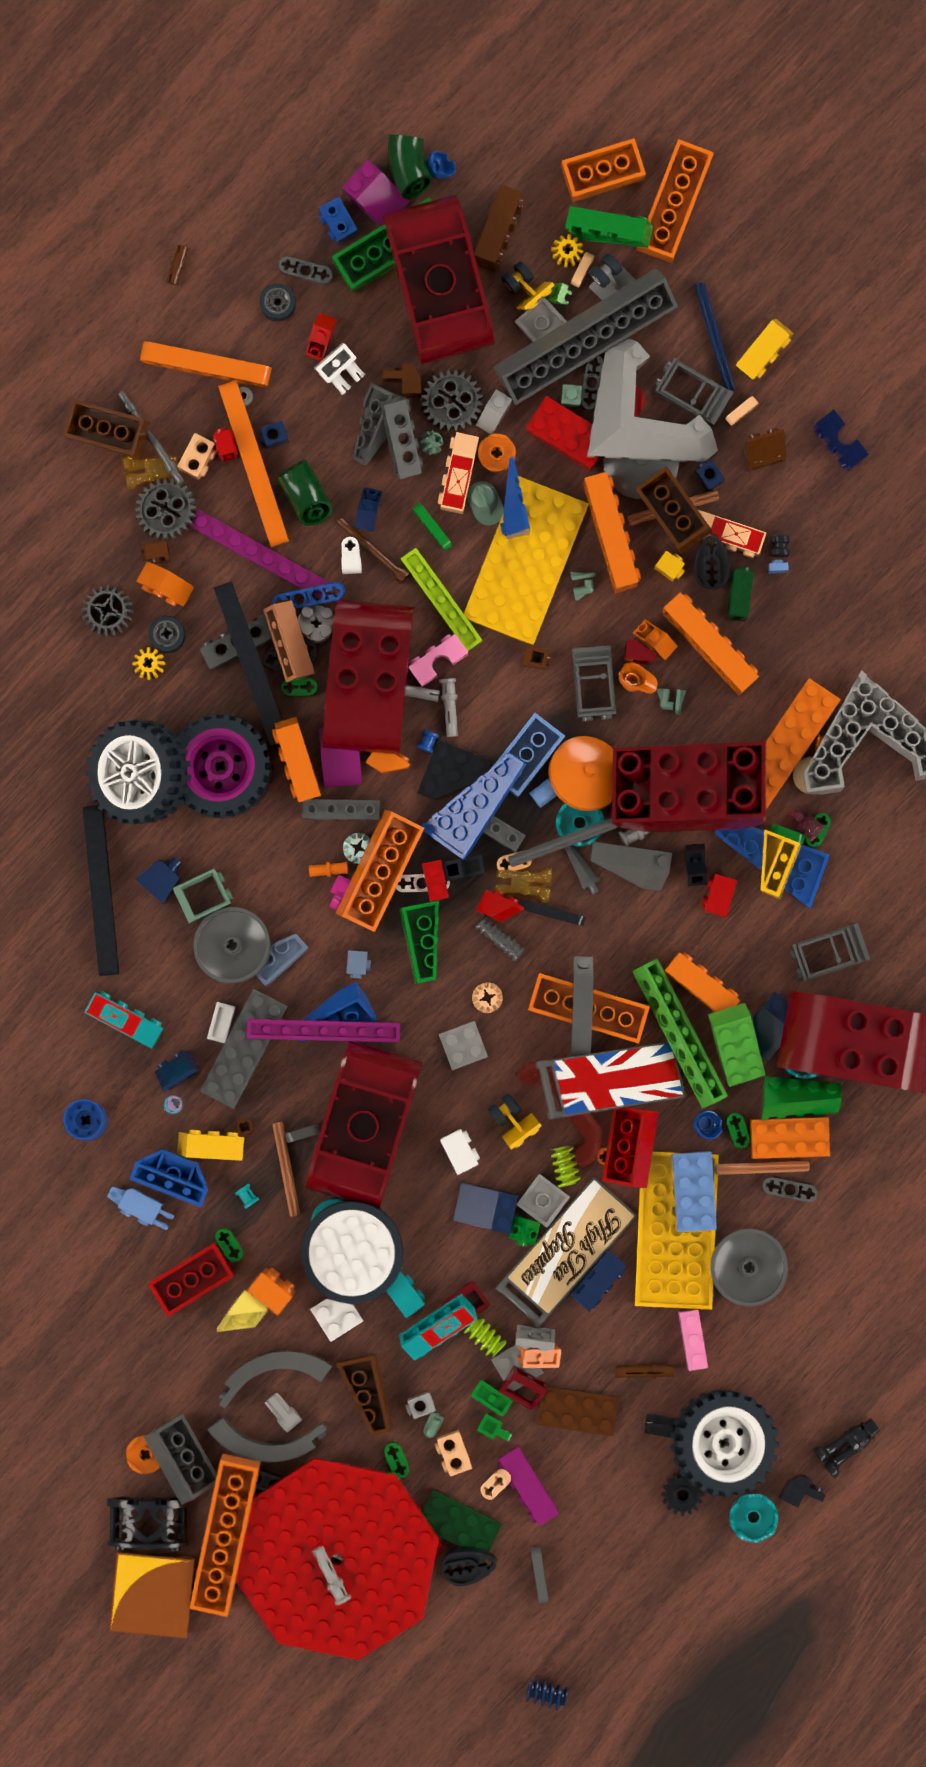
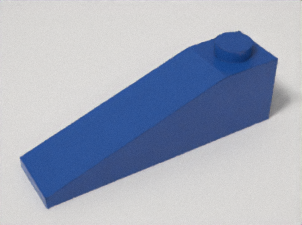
[500,457,530,539]
[300,982,377,1042]

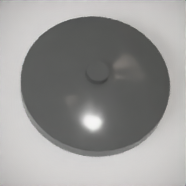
[603,456,679,500]
[193,907,271,984]
[710,1228,788,1307]

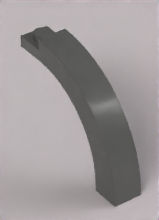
[570,956,593,1057]
[219,1350,333,1408]
[208,1416,328,1462]

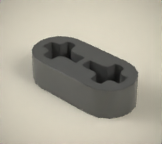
[285,1123,321,1143]

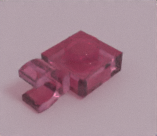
[791,808,825,841]

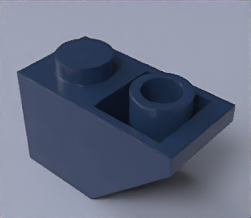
[355,488,383,531]

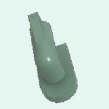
[571,572,596,601]
[657,689,686,715]
[423,1412,445,1438]

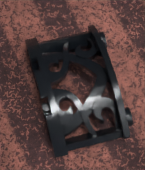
[107,1496,189,1551]

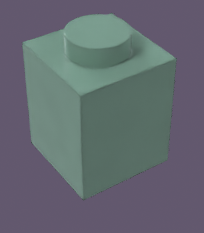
[561,384,582,409]

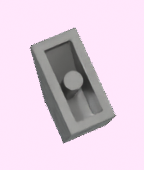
[476,389,512,435]

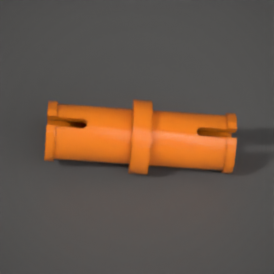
[309,862,349,877]

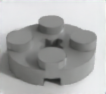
[298,605,334,643]

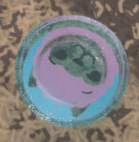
[163,1095,183,1114]

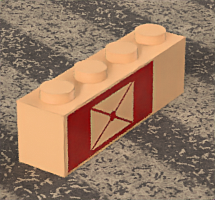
[438,432,479,514]
[698,510,766,558]

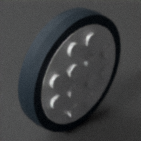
[301,1201,404,1304]

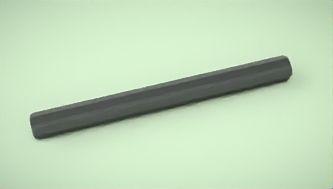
[508,818,618,867]

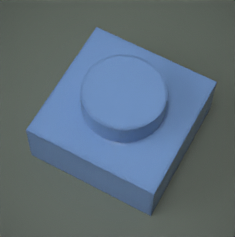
[767,560,789,574]

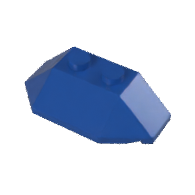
[130,1149,208,1207]

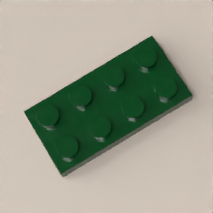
[422,1489,502,1552]

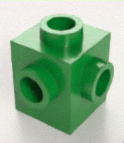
[509,1215,541,1247]

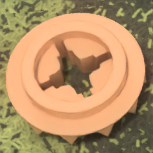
[472,982,503,1013]

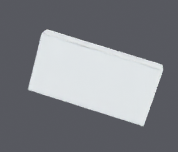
[207,1002,236,1043]

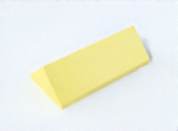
[217,1290,268,1332]

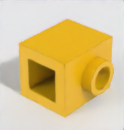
[654,551,685,582]

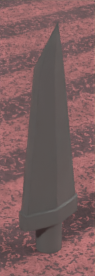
[565,845,599,895]

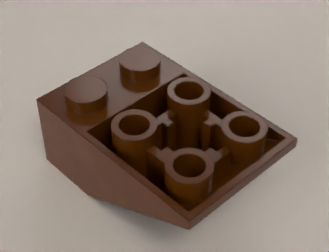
[742,428,786,472]

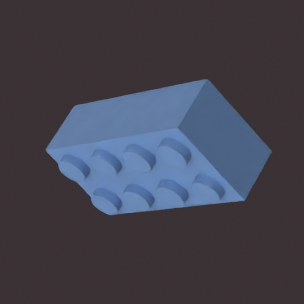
[491,713,565,798]
[671,1151,717,1232]

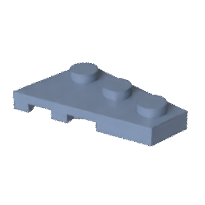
[256,934,309,987]

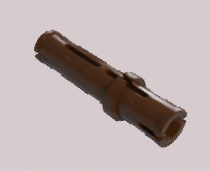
[615,1363,674,1379]

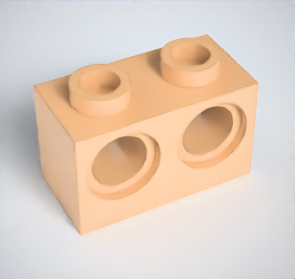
[177,433,217,480]
[435,1430,472,1476]

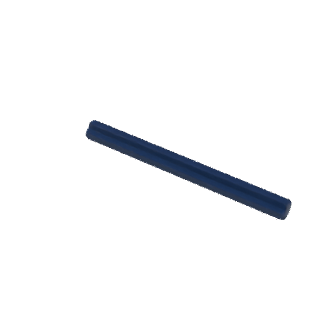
[695,282,736,391]

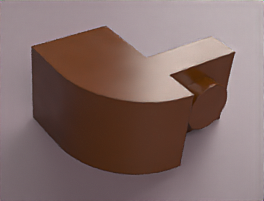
[383,363,421,397]

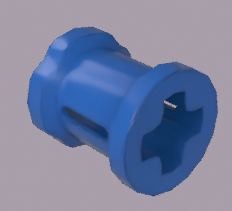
[417,729,439,753]

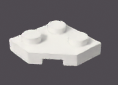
[310,1298,364,1342]

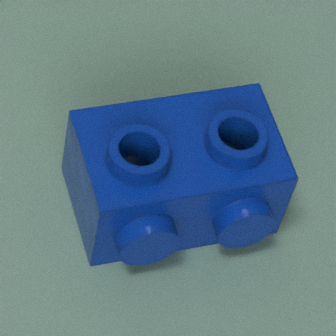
[318,197,358,245]

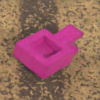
[329,874,351,910]

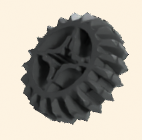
[81,585,133,637]

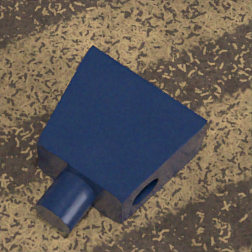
[136,857,182,904]

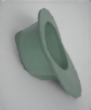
[467,481,504,526]

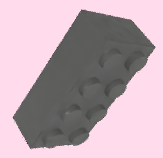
[143,1414,217,1505]

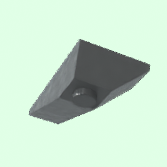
[353,383,409,465]
[590,842,672,891]

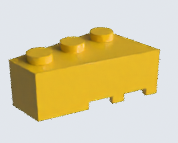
[736,319,794,380]
[761,829,801,899]
[177,1130,244,1161]

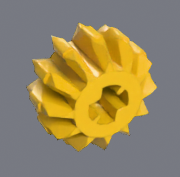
[551,234,584,268]
[132,647,165,680]

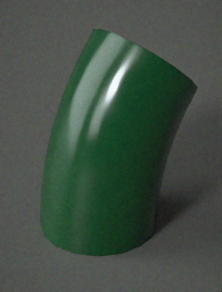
[388,134,433,199]
[276,459,333,526]

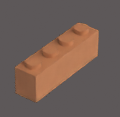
[263,600,315,682]

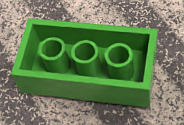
[708,1003,765,1087]

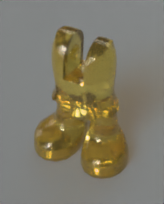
[122,455,179,491]
[496,867,552,903]

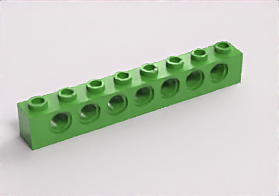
[632,958,728,1108]

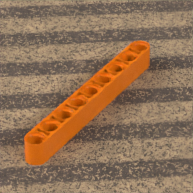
[218,380,289,547]

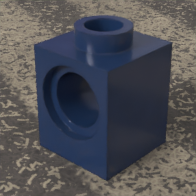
[259,421,289,449]
[695,460,725,492]

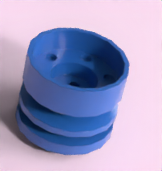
[63,1099,108,1141]

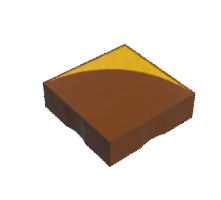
[109,1550,196,1638]

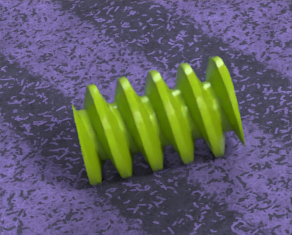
[550,1146,581,1188]
[464,1317,507,1357]

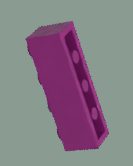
[497,1445,559,1526]

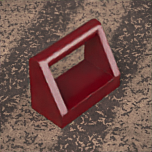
[624,639,657,665]
[442,1280,491,1315]
[498,1365,548,1410]

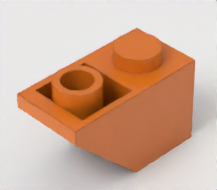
[633,619,678,660]
[366,752,411,774]

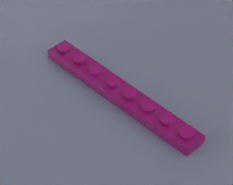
[189,509,330,599]
[246,1018,400,1042]

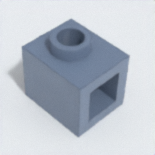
[346,950,371,979]

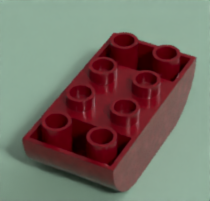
[381,195,495,365]
[612,741,766,832]
[305,1041,423,1209]

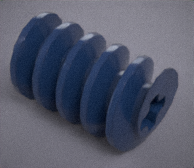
[526,1678,569,1710]

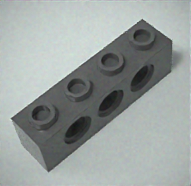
[379,396,423,479]
[200,614,273,671]
[302,799,380,821]

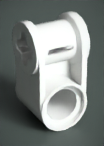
[341,537,362,574]

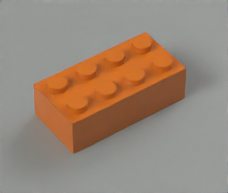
[561,138,646,203]
[272,717,321,802]
[664,952,740,1012]
[749,1117,830,1159]
[247,1267,296,1316]

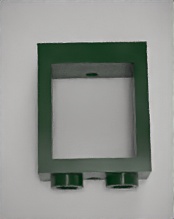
[726,567,754,622]

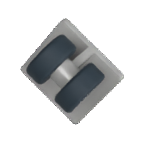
[589,254,635,300]

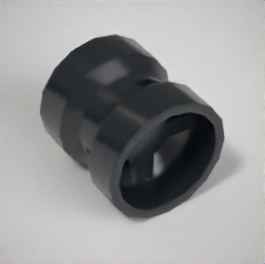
[771,535,790,557]

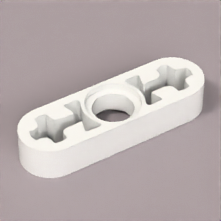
[396,874,450,892]

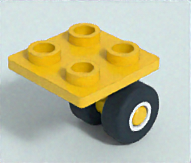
[501,261,554,310]
[488,1093,542,1149]

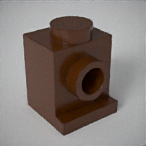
[141,541,171,564]
[522,645,551,670]

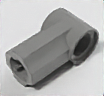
[265,1392,302,1433]

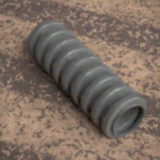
[476,916,525,961]

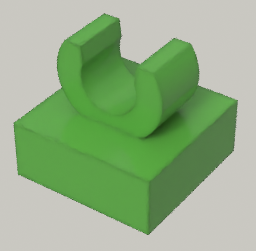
[547,283,572,305]

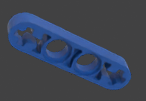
[272,582,345,609]

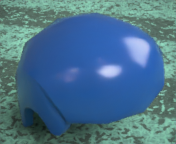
[426,151,456,180]
[693,1110,723,1140]

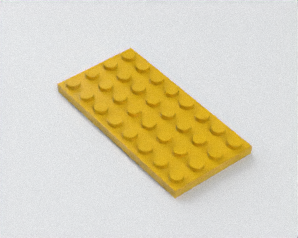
[464,476,589,645]
[635,1151,719,1310]

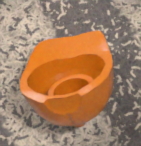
[618,662,658,694]

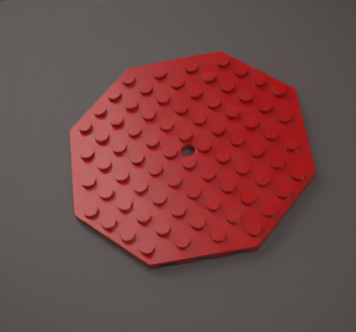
[236,1457,439,1660]

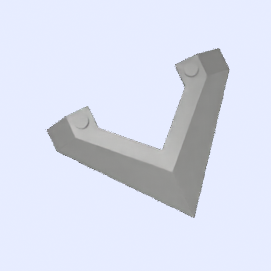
[587,338,718,463]
[803,670,926,795]

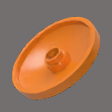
[548,736,613,811]

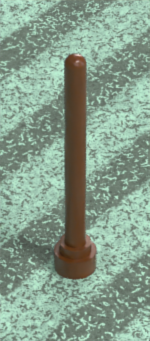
[337,517,411,584]

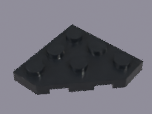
[417,740,491,800]

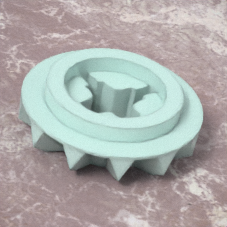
[343,833,370,864]

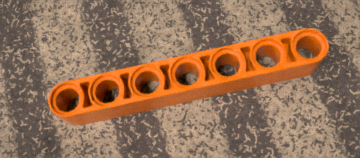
[139,341,272,387]

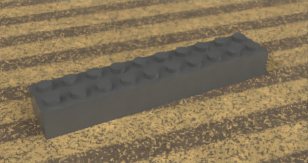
[493,268,678,405]

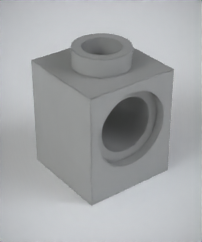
[405,1391,436,1419]

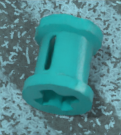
[235,1184,259,1209]

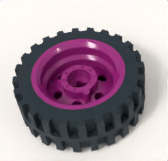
[177,714,273,819]

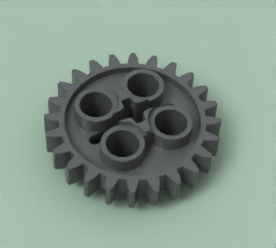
[422,370,483,432]
[135,478,197,541]

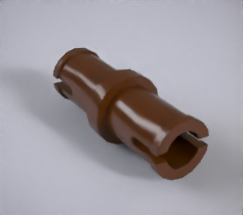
[166,245,189,286]

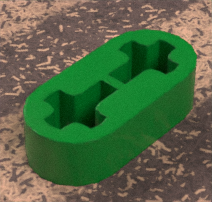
[281,678,318,697]
[805,813,831,848]
[769,824,806,845]
[726,1113,750,1148]
[215,1228,243,1262]
[384,1442,409,1478]

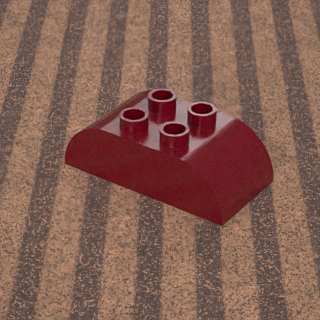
[323,600,414,755]
[777,991,926,1094]

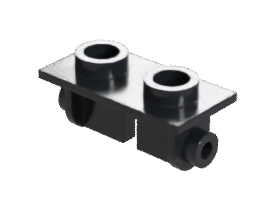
[644,1414,679,1438]

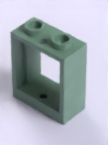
[173,869,233,924]

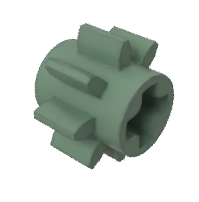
[419,430,443,455]

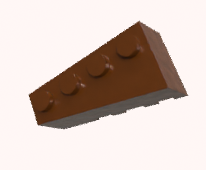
[336,1353,394,1436]

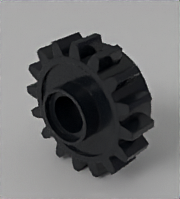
[661,1474,704,1516]

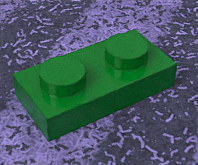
[470,1379,513,1417]

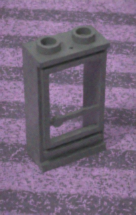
[653,358,734,428]
[572,645,616,722]
[789,923,870,982]

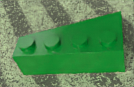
[565,206,653,248]
[399,900,439,984]
[762,1076,842,1120]

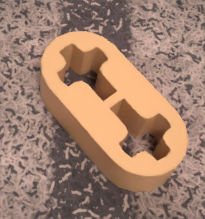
[570,252,595,288]
[725,396,759,426]
[497,851,532,873]
[480,1469,511,1500]

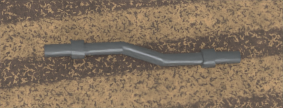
[117,391,185,485]

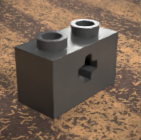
[483,816,526,853]

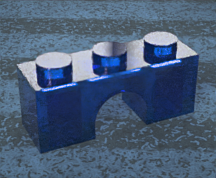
[814,410,869,471]

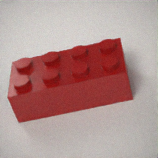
[526,396,600,472]
[602,1107,658,1189]
[148,1242,236,1317]

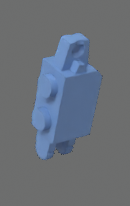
[107,1186,174,1230]

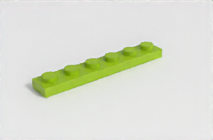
[401,548,483,651]

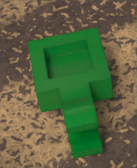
[477,1413,512,1441]

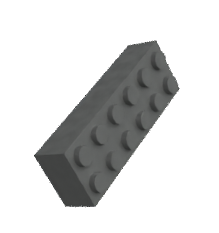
[200,989,289,1109]

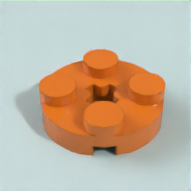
[478,434,516,473]
[126,1434,160,1474]

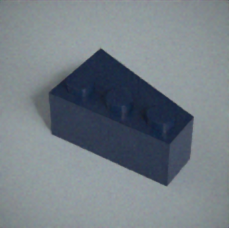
[570,1249,626,1312]

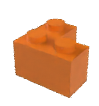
[136,562,194,607]

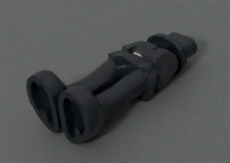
[813,1418,880,1479]

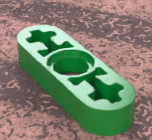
[412,502,453,552]

